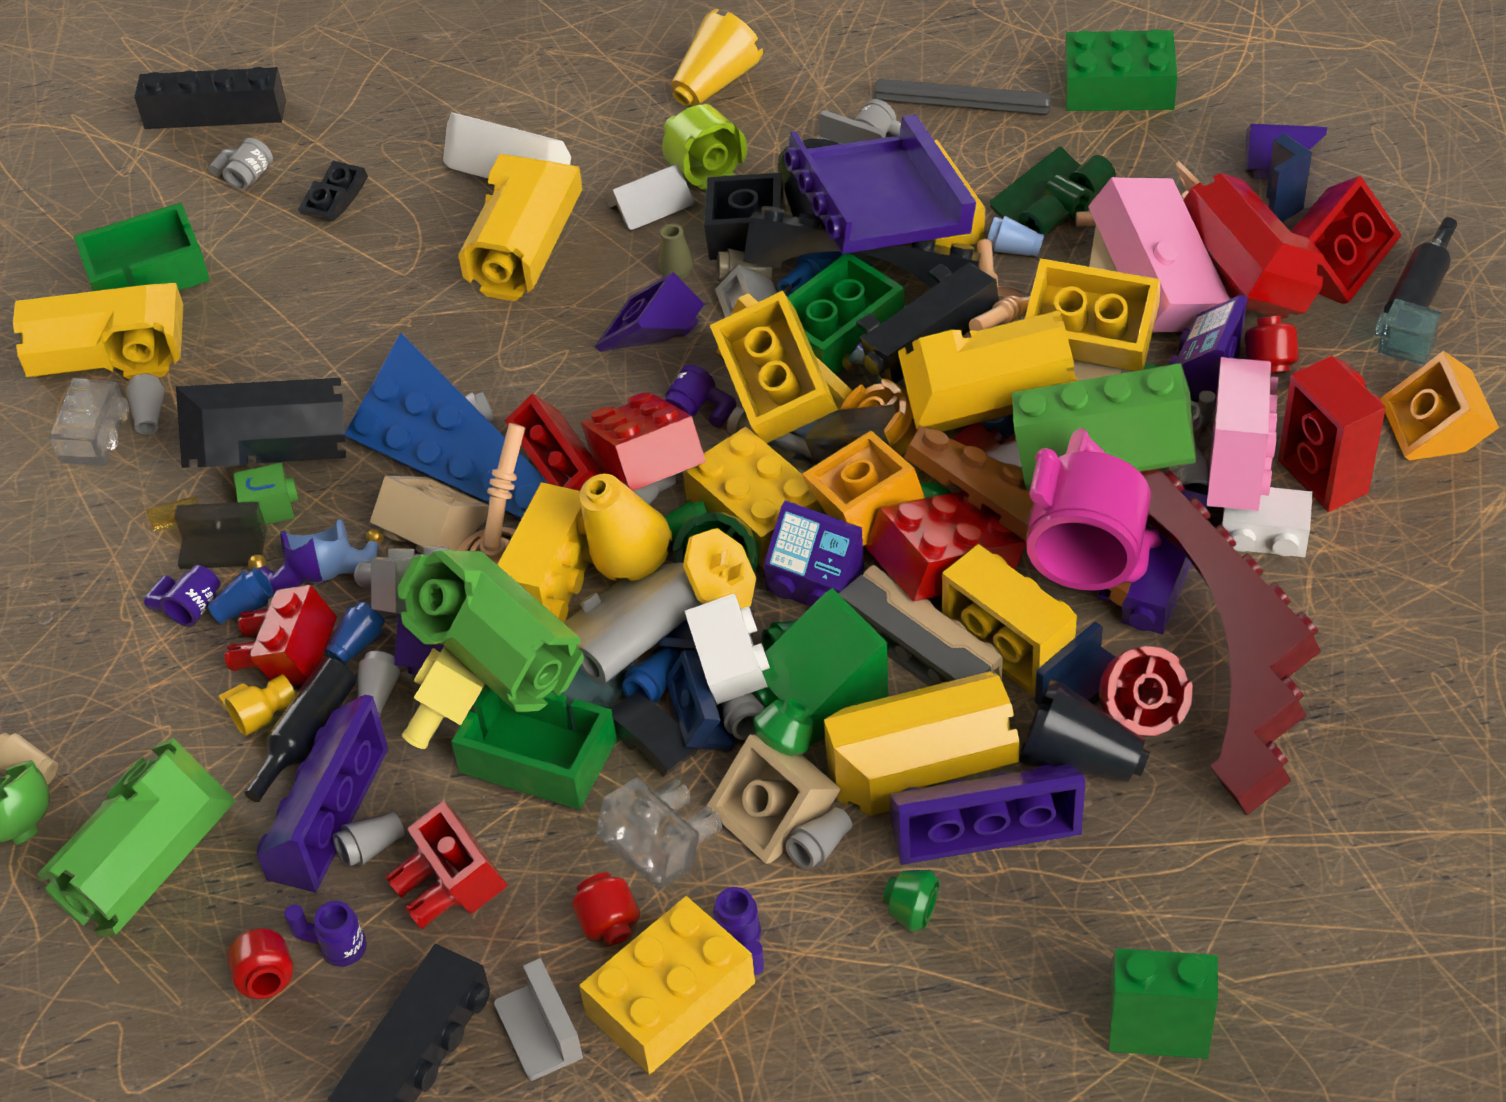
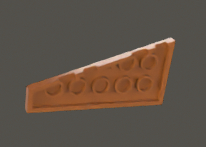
[904,425,1150,606]

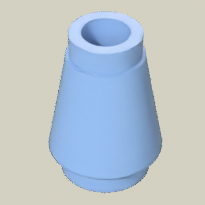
[987,216,1044,257]

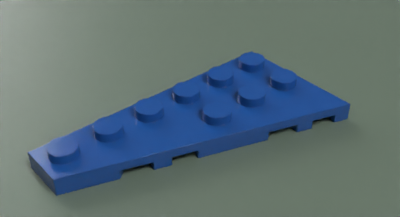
[345,333,548,520]

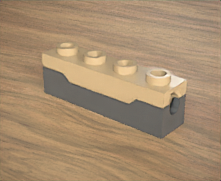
[838,565,1003,686]

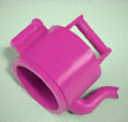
[1026,428,1162,590]

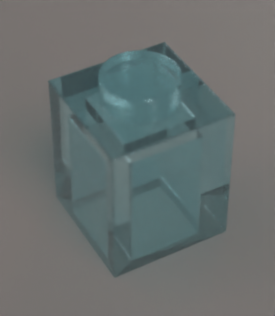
[1375,299,1442,366]

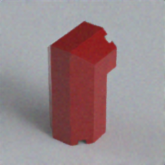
[1183,173,1324,319]

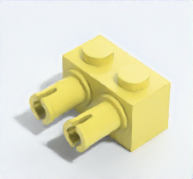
[402,646,485,749]

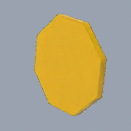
[683,528,756,608]

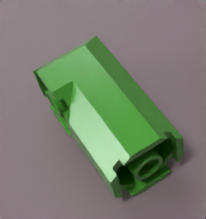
[398,550,584,712]
[37,738,236,937]

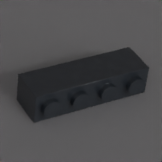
[134,67,286,129]
[328,944,490,1102]

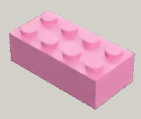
[1207,357,1278,511]

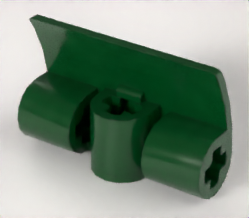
[990,147,1116,237]

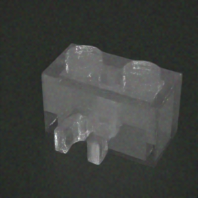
[49,378,129,466]

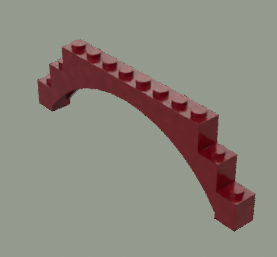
[952,422,1321,815]

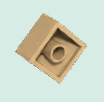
[370,476,489,554]
[706,735,841,864]

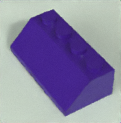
[257,694,389,893]
[890,764,1086,865]

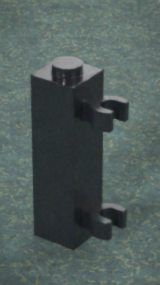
[856,263,999,384]

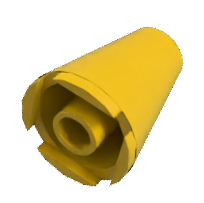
[671,9,763,106]
[579,474,672,581]

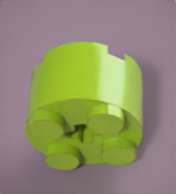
[662,104,747,190]

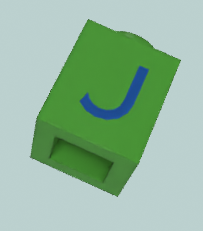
[233,463,299,529]

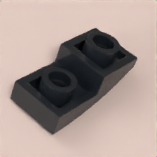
[298,160,368,221]
[611,691,699,777]

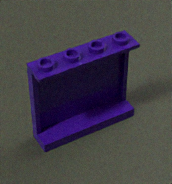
[784,114,976,254]

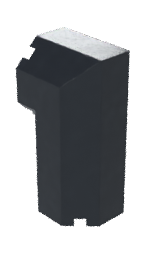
[176,378,346,468]

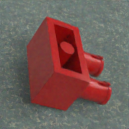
[224,585,337,686]
[384,800,508,930]

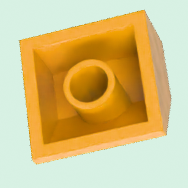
[1380,350,1499,461]
[802,431,925,546]

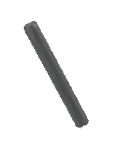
[875,79,1051,115]

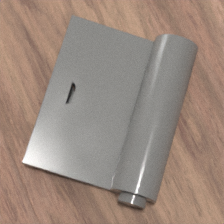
[563,563,703,685]

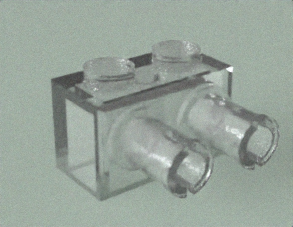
[596,777,722,891]

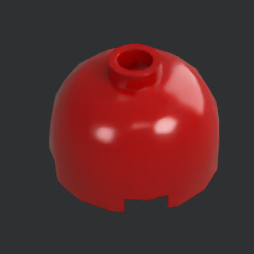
[1099,646,1193,736]

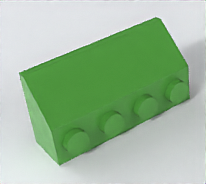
[1012,363,1196,490]

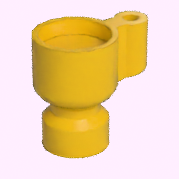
[217,674,296,737]

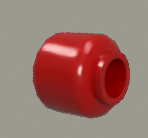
[1245,316,1299,375]
[571,872,640,946]
[227,928,294,999]

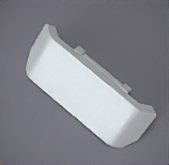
[443,112,571,178]

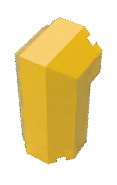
[458,154,583,302]
[13,283,183,380]
[898,310,1078,432]
[824,671,1019,816]

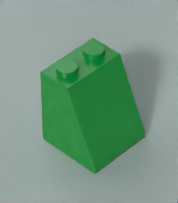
[751,588,889,746]
[1108,948,1218,1059]

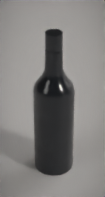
[1384,217,1457,330]
[244,657,356,802]

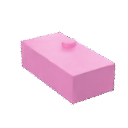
[1088,177,1230,332]

